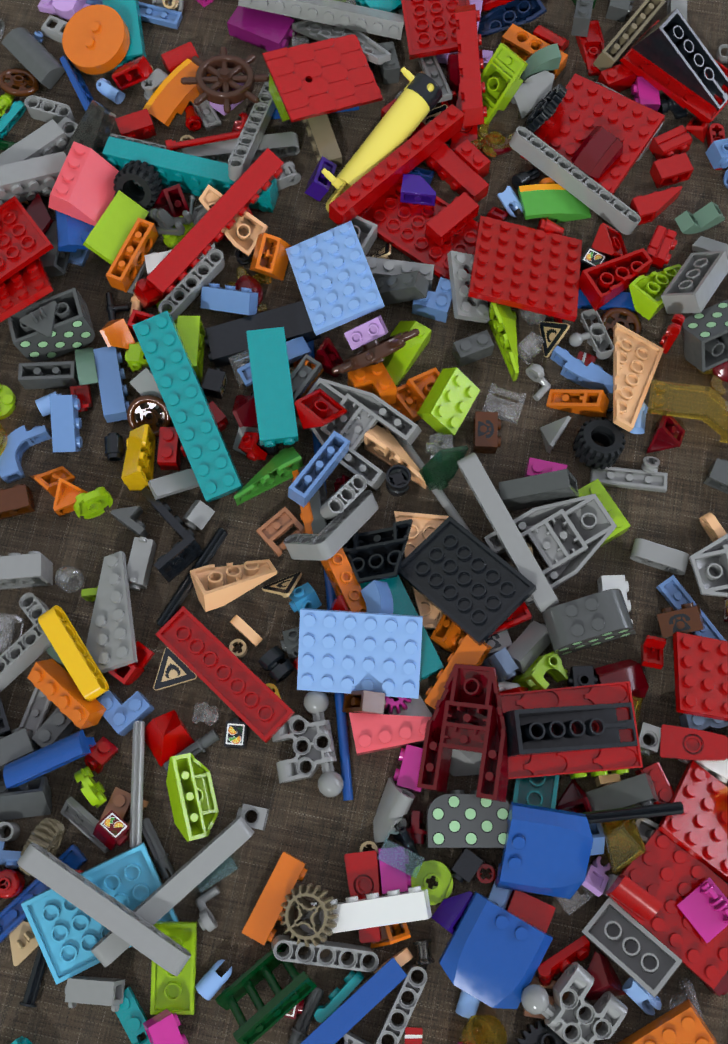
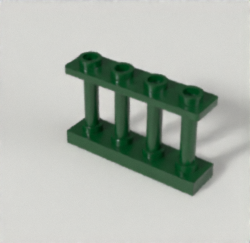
[215,943,317,1044]

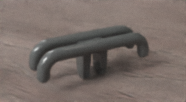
[146,208,193,236]

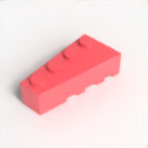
[349,712,432,755]

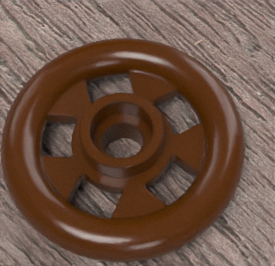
[0,68,40,97]
[600,307,641,343]
[127,395,172,437]

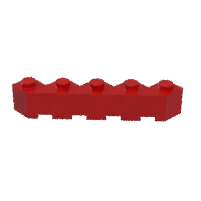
[455,4,487,127]

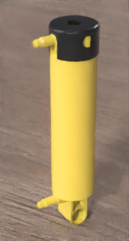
[321,67,443,212]

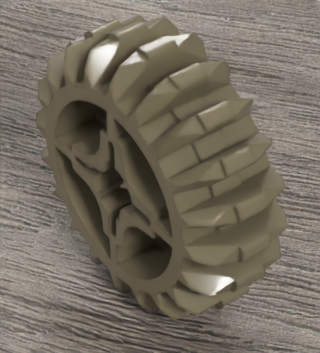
[19,818,65,876]
[279,883,339,947]

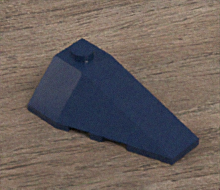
[478,0,547,37]

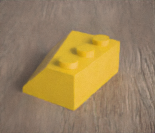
[121,424,156,491]

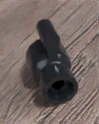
[658,96,688,119]

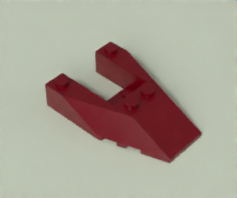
[417,664,508,802]

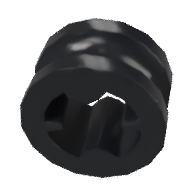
[235,249,252,265]

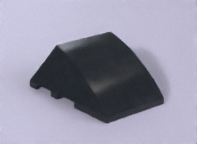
[344,519,413,584]

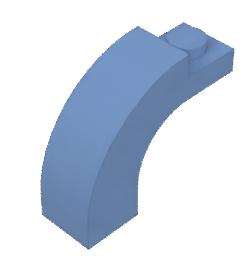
[0,425,52,484]
[361,580,393,614]

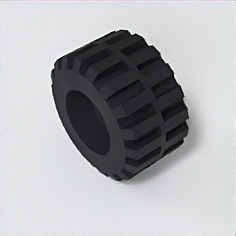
[114,160,163,210]
[573,418,626,470]

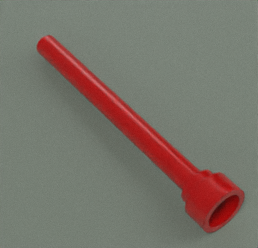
[165,130,242,151]

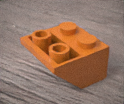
[249,232,291,281]

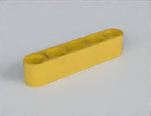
[38,605,109,702]

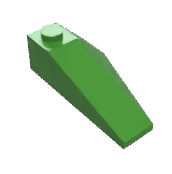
[233,447,303,506]

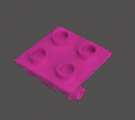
[677,877,728,943]

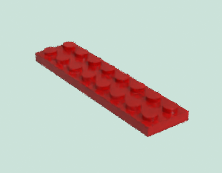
[155,606,295,743]

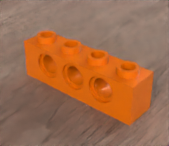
[501,24,568,80]
[106,218,159,293]
[321,548,367,612]

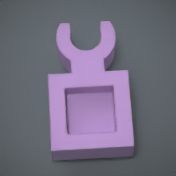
[582,856,611,897]

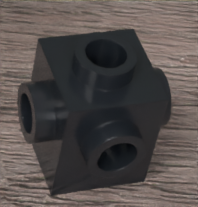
[567,666,598,687]

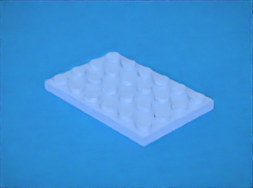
[285,221,385,336]
[297,608,423,699]

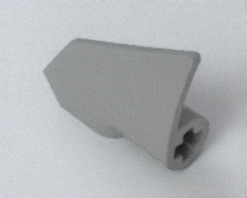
[511,70,555,119]
[373,777,415,843]

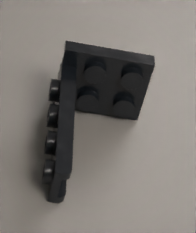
[141,486,203,583]

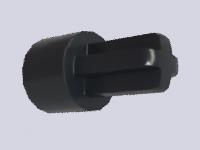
[512,168,540,190]

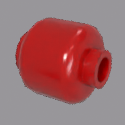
[0,869,25,899]

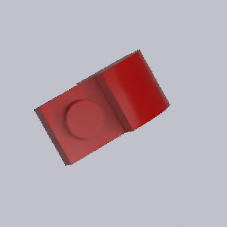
[108,641,155,685]

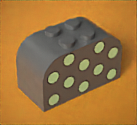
[7,288,95,362]
[683,299,728,372]
[542,589,636,657]
[425,790,510,848]

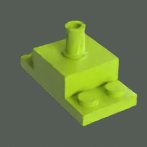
[481,43,528,125]

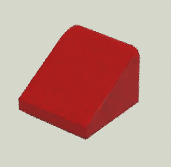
[487,207,509,221]

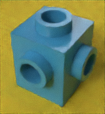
[289,582,322,614]

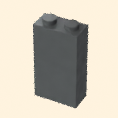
[497,469,579,511]

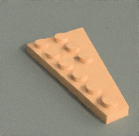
[613,323,664,432]
[394,511,449,630]

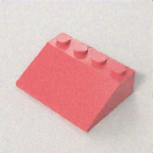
[48,141,119,226]

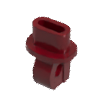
[407,810,426,844]

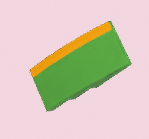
[518,184,591,223]

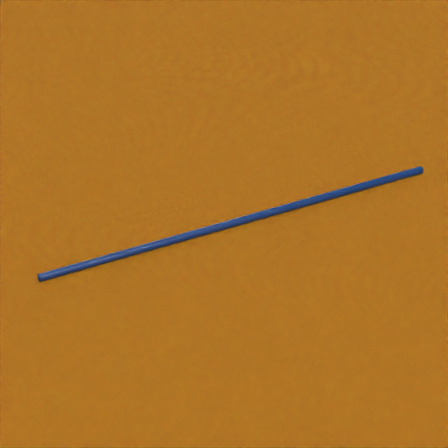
[306,340,354,801]

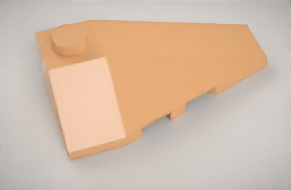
[198,184,268,256]
[364,425,429,489]
[190,559,277,612]

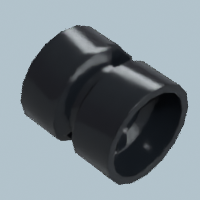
[386,465,411,497]
[258,645,296,684]

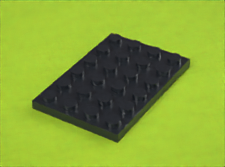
[398,516,537,646]

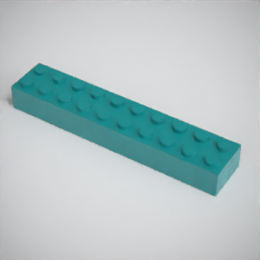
[102,136,279,213]
[132,311,244,503]

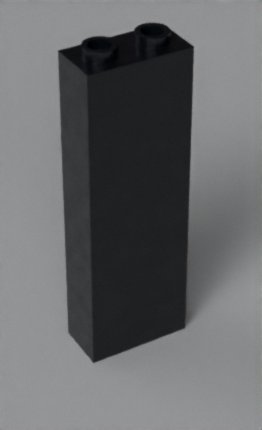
[204,300,321,368]

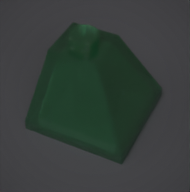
[419,445,468,490]

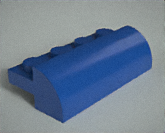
[3,729,96,789]

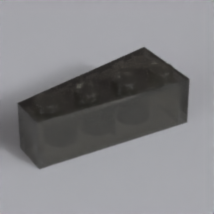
[64,100,116,156]

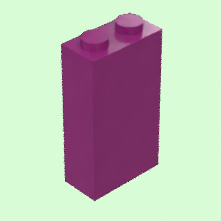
[227,6,296,51]

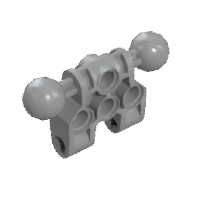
[272,691,344,797]
[521,962,628,1044]

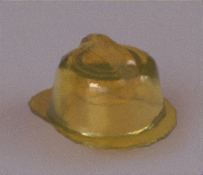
[459,1015,507,1044]

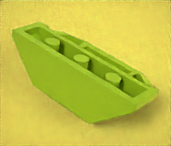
[166,753,219,842]

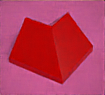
[591,223,628,259]
[294,388,347,429]
[145,710,195,767]

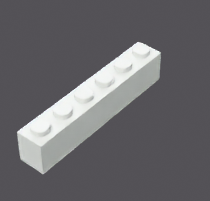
[298,886,432,933]

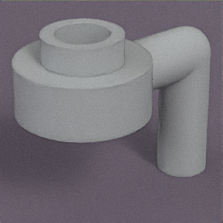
[526,363,551,401]
[196,886,220,932]

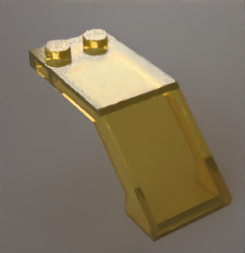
[647,380,728,443]

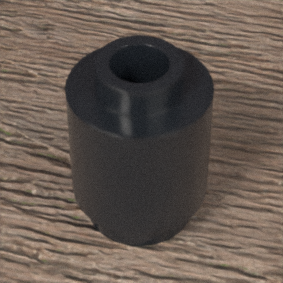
[104,432,124,461]

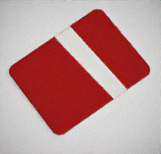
[577,351,596,366]
[404,1027,423,1044]

